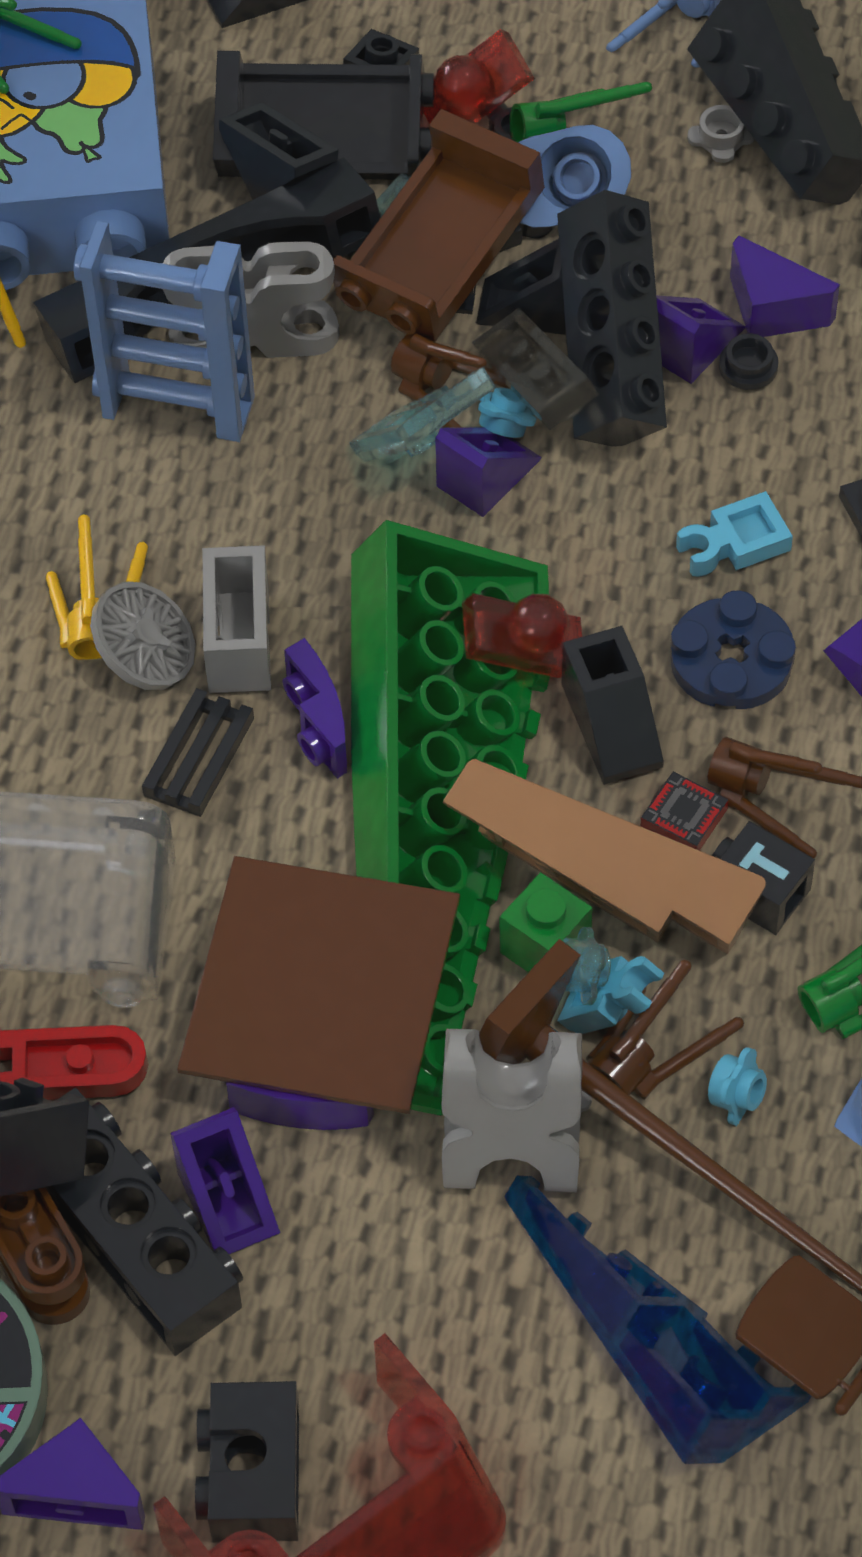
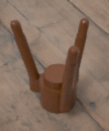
[391,332,543,428]
[707,737,862,858]
[588,960,744,1100]

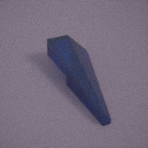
[504,1175,812,1464]

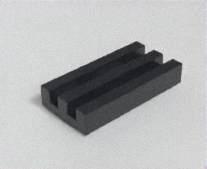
[142,688,254,817]

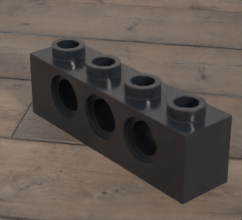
[557,190,667,447]
[45,1087,243,1356]

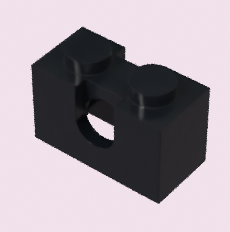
[195,1381,299,1543]

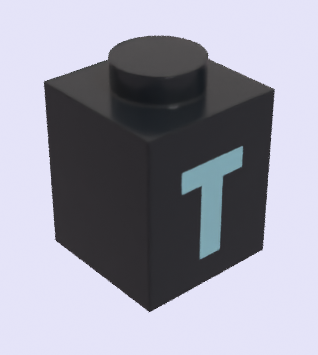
[712,821,815,935]

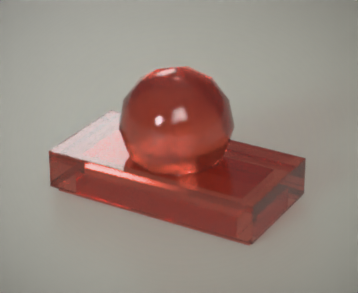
[424,29,535,124]
[462,593,582,679]

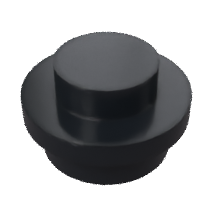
[719,333,779,390]

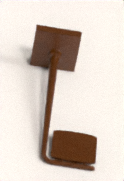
[479,939,862,1416]

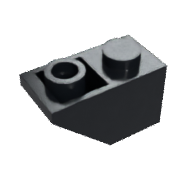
[561,626,664,785]

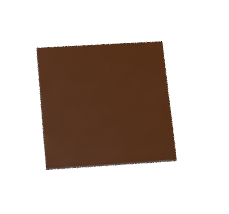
[177,856,460,1114]

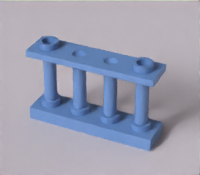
[74,221,255,442]

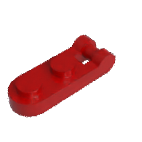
[0,1025,148,1100]

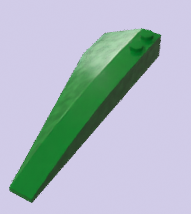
[351,520,551,1116]

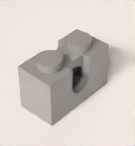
[202,545,271,693]

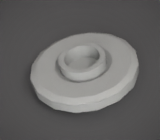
[90,582,196,690]

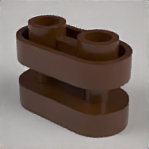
[0,1187,90,1325]

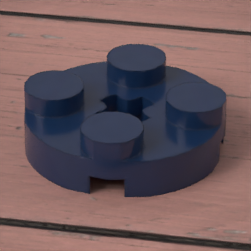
[670,590,796,709]

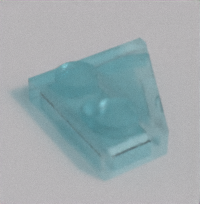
[349,367,496,464]

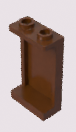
[333,109,545,342]

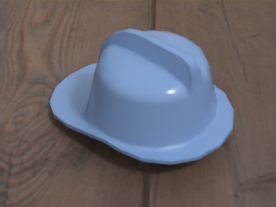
[518,125,631,228]

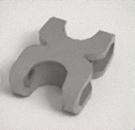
[162,242,340,358]
[442,1029,582,1193]

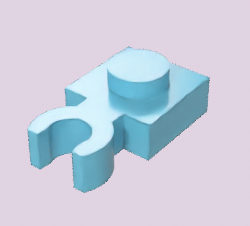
[676,491,793,577]
[557,956,664,1034]

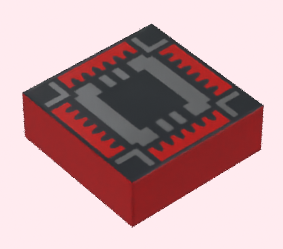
[640,771,729,851]

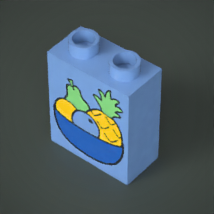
[0,0,170,290]

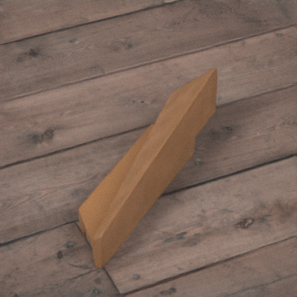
[443,759,766,954]

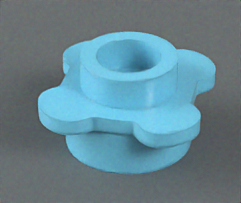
[478,388,536,438]
[708,1047,767,1126]

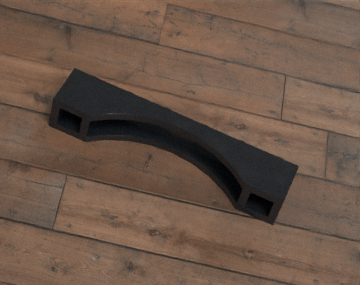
[33,157,381,383]

